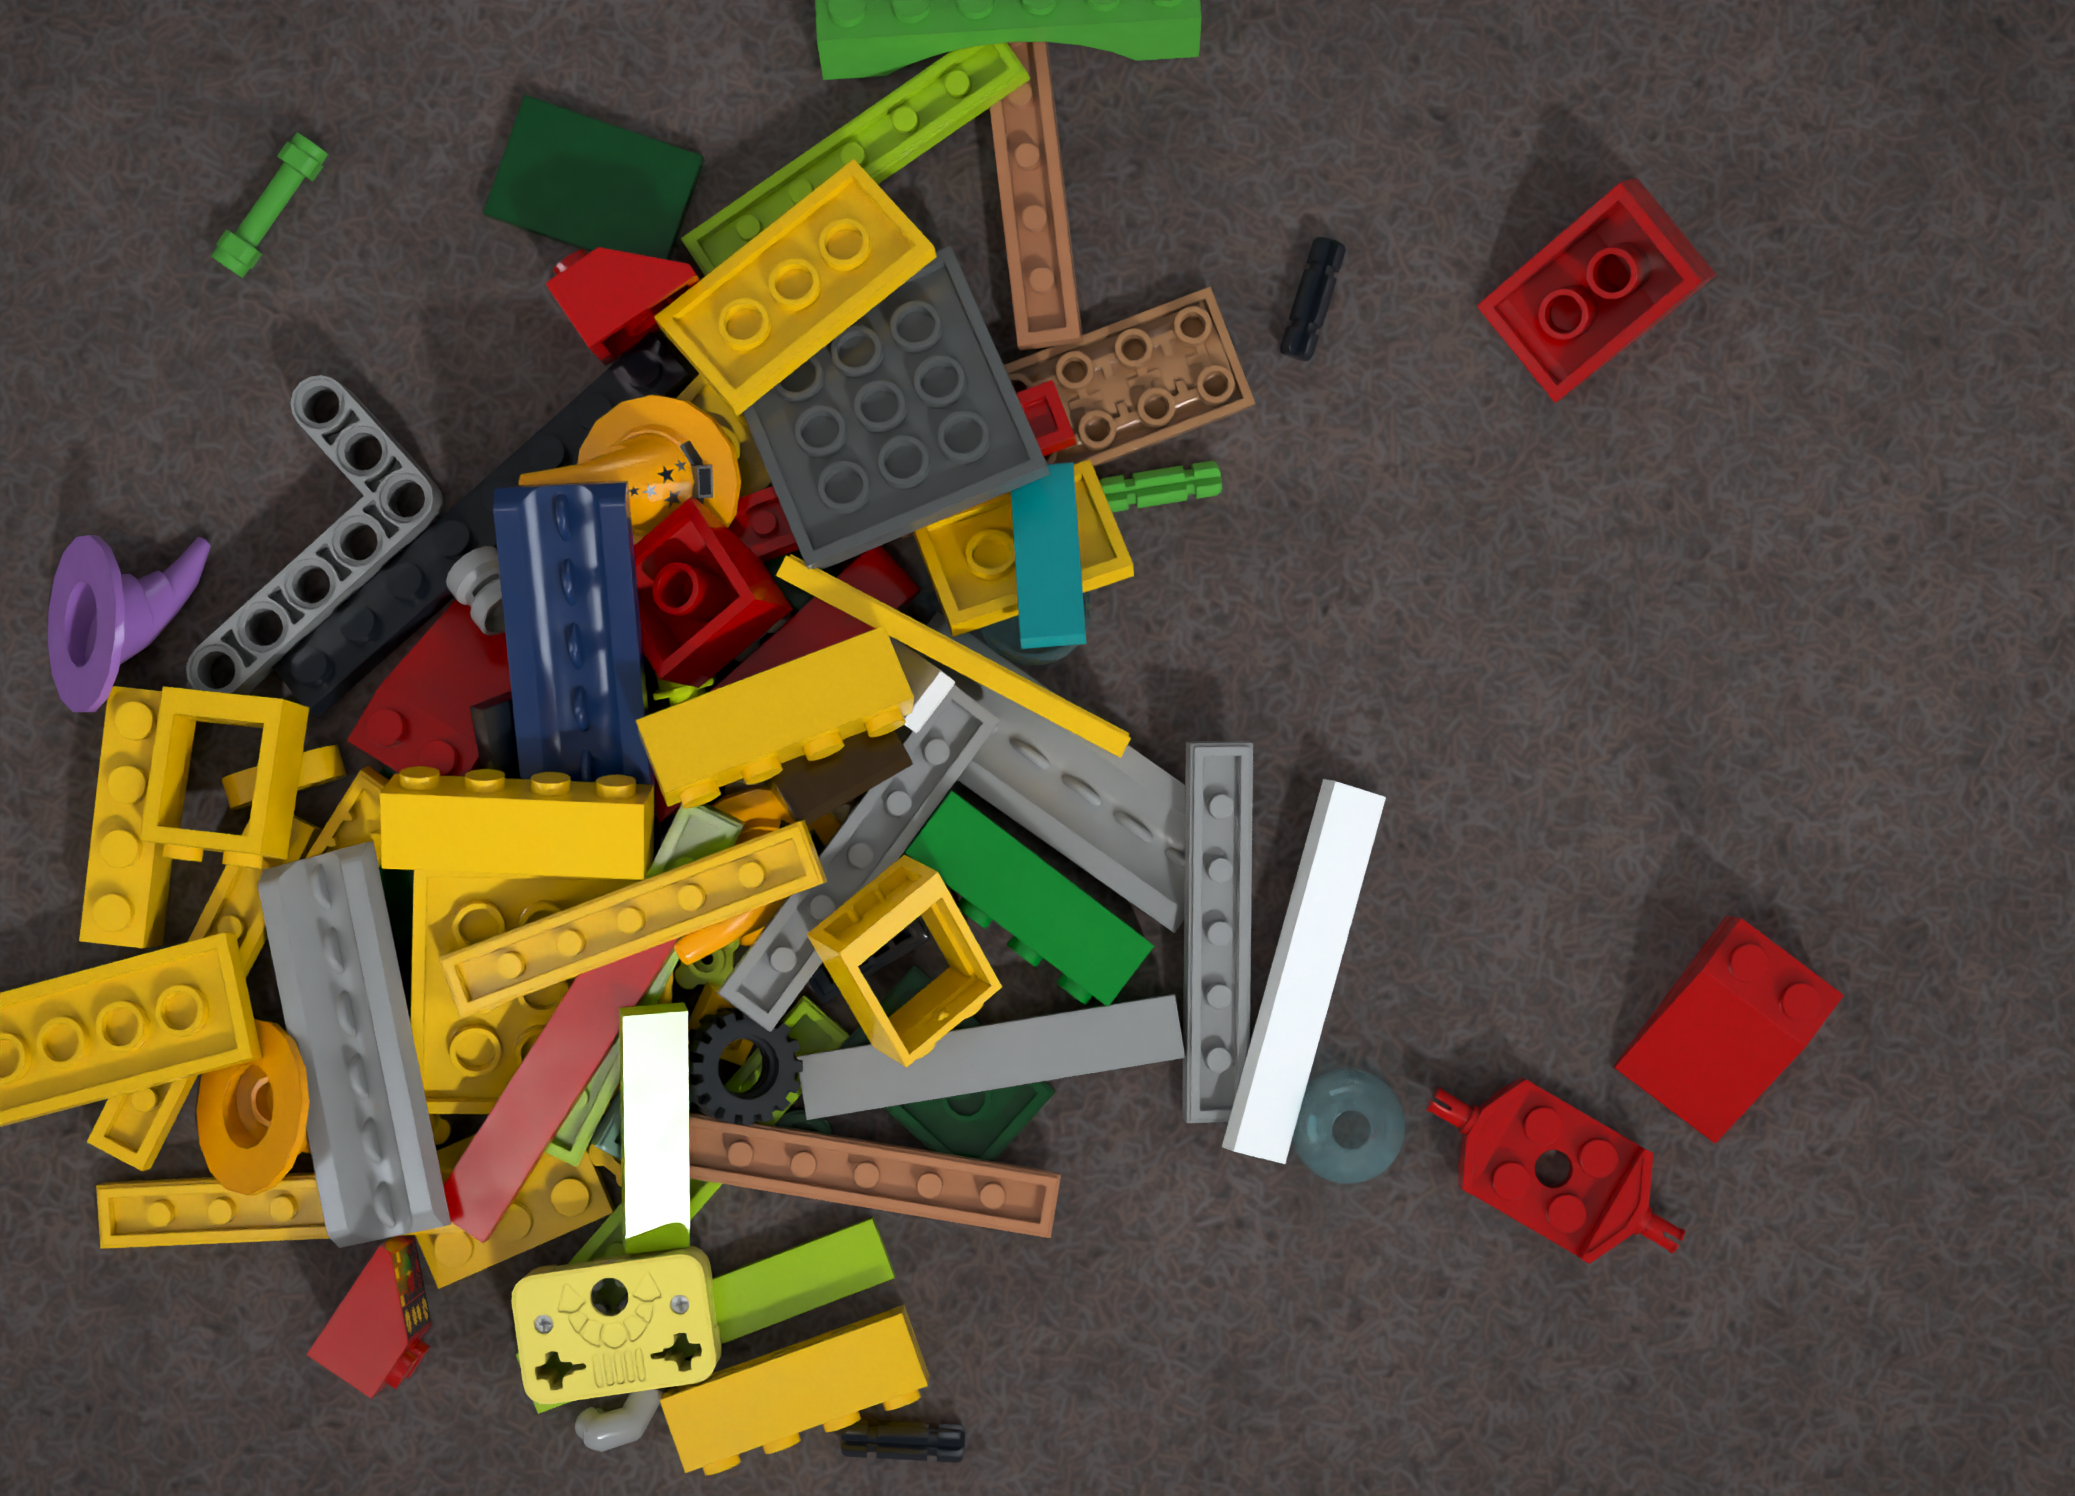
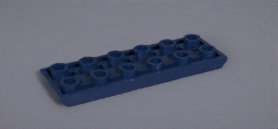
[493,481,660,863]

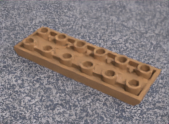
[901,286,1256,540]

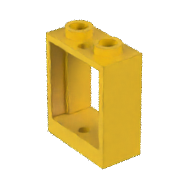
[140,686,309,869]
[806,855,1002,1068]

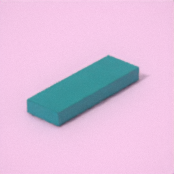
[1011,462,1087,649]

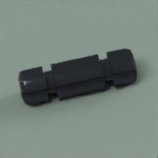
[1280,237,1346,361]
[840,1419,965,1463]

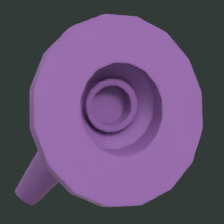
[48,535,211,712]

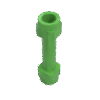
[211,132,329,278]

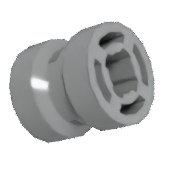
[446,546,505,635]

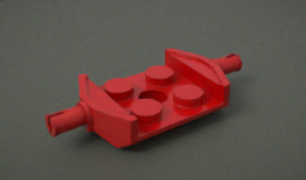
[1426,1077,1685,1264]

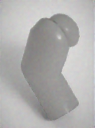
[575,1388,667,1452]

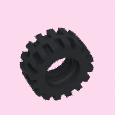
[688,1008,803,1125]

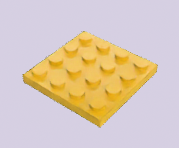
[411,863,673,1115]

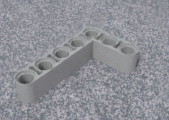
[186,375,444,695]

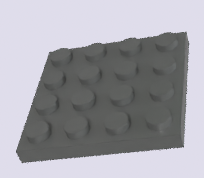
[743,246,1050,570]

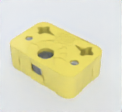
[511,1246,722,1404]

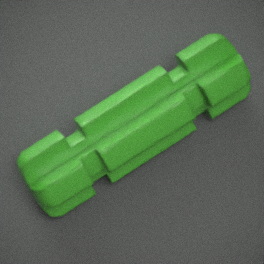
[1099,461,1222,512]

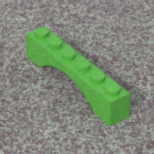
[815,0,1201,80]

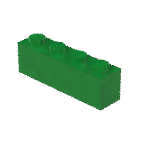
[904,789,1154,1007]

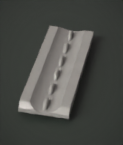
[894,611,1185,933]
[258,841,451,1248]

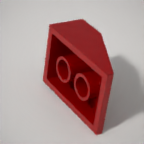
[1477,178,1716,403]
[347,600,511,777]
[1613,916,1844,1144]

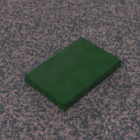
[483,95,705,260]
[840,964,1056,1161]

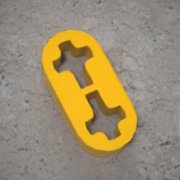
[222,745,347,810]

